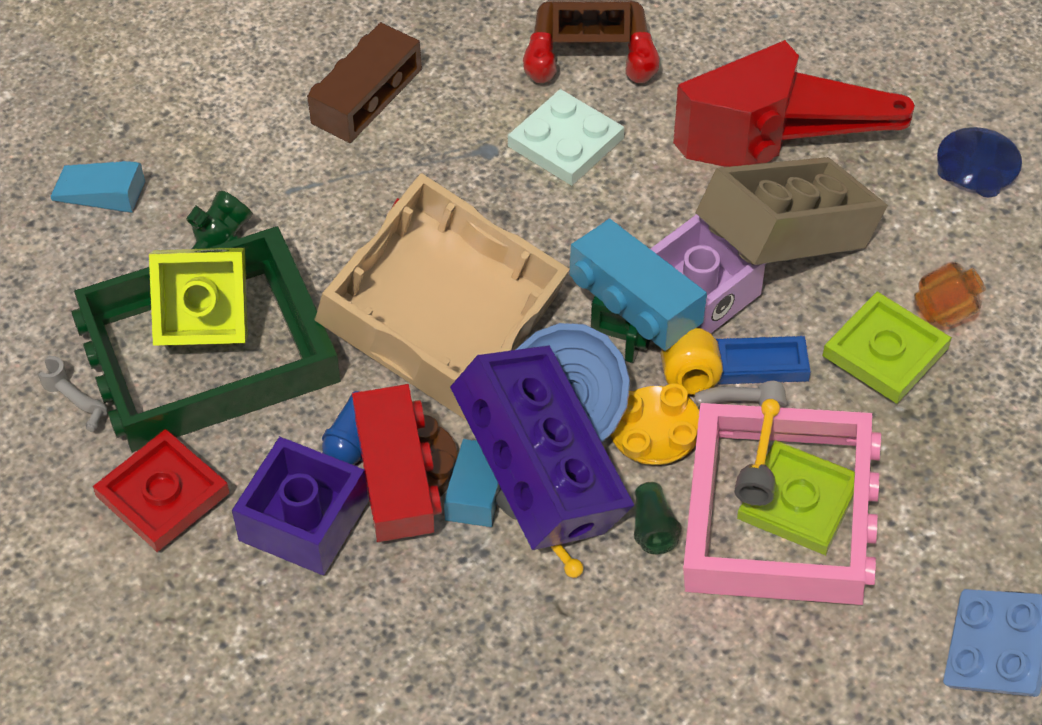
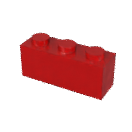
[352,384,442,542]

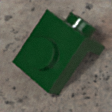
[591,296,651,363]

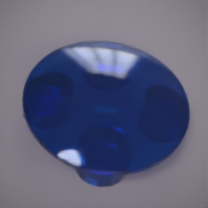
[937,127,1022,198]

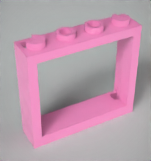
[683,403,881,605]

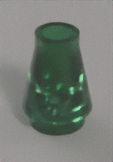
[634,482,682,554]

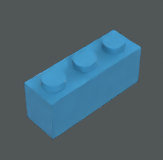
[569,218,707,351]

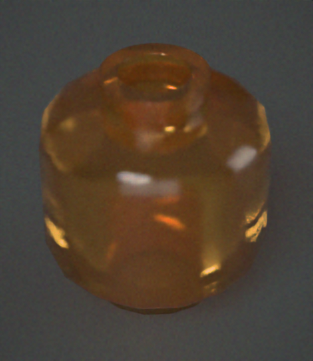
[914,261,986,328]

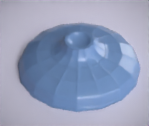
[515,323,630,443]

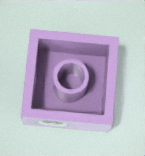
[650,214,766,333]

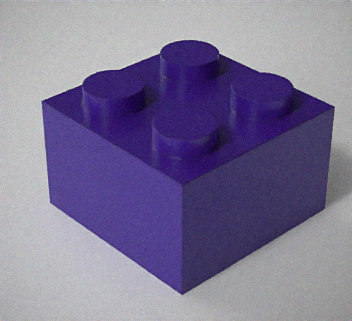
[232,436,369,576]

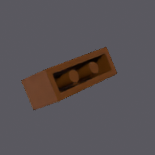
[307,22,422,144]

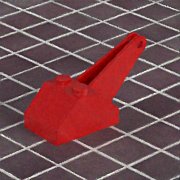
[673,40,915,167]

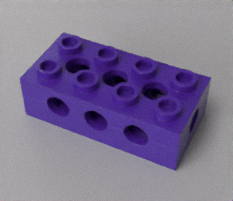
[450,345,635,550]

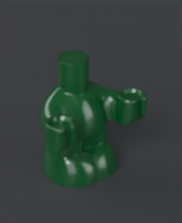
[186,191,253,249]

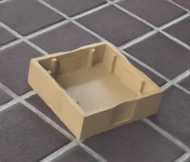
[315,173,570,420]

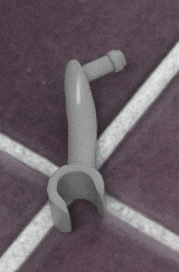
[38,356,107,432]

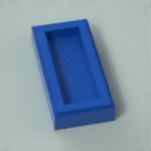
[716,336,810,385]

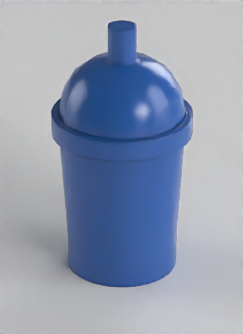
[322,391,362,465]

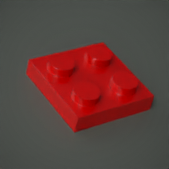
[93,429,230,552]

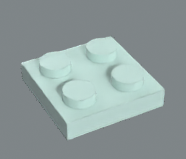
[508,89,624,186]

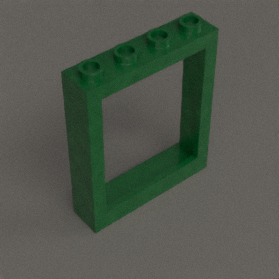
[71,226,341,453]

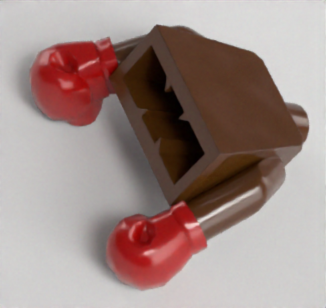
[523,0,660,84]

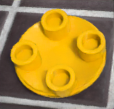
[611,384,699,465]

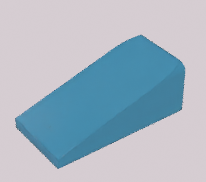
[50,161,145,213]
[444,439,501,527]

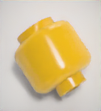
[661,328,723,395]

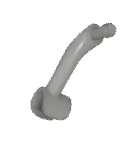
[693,381,787,408]

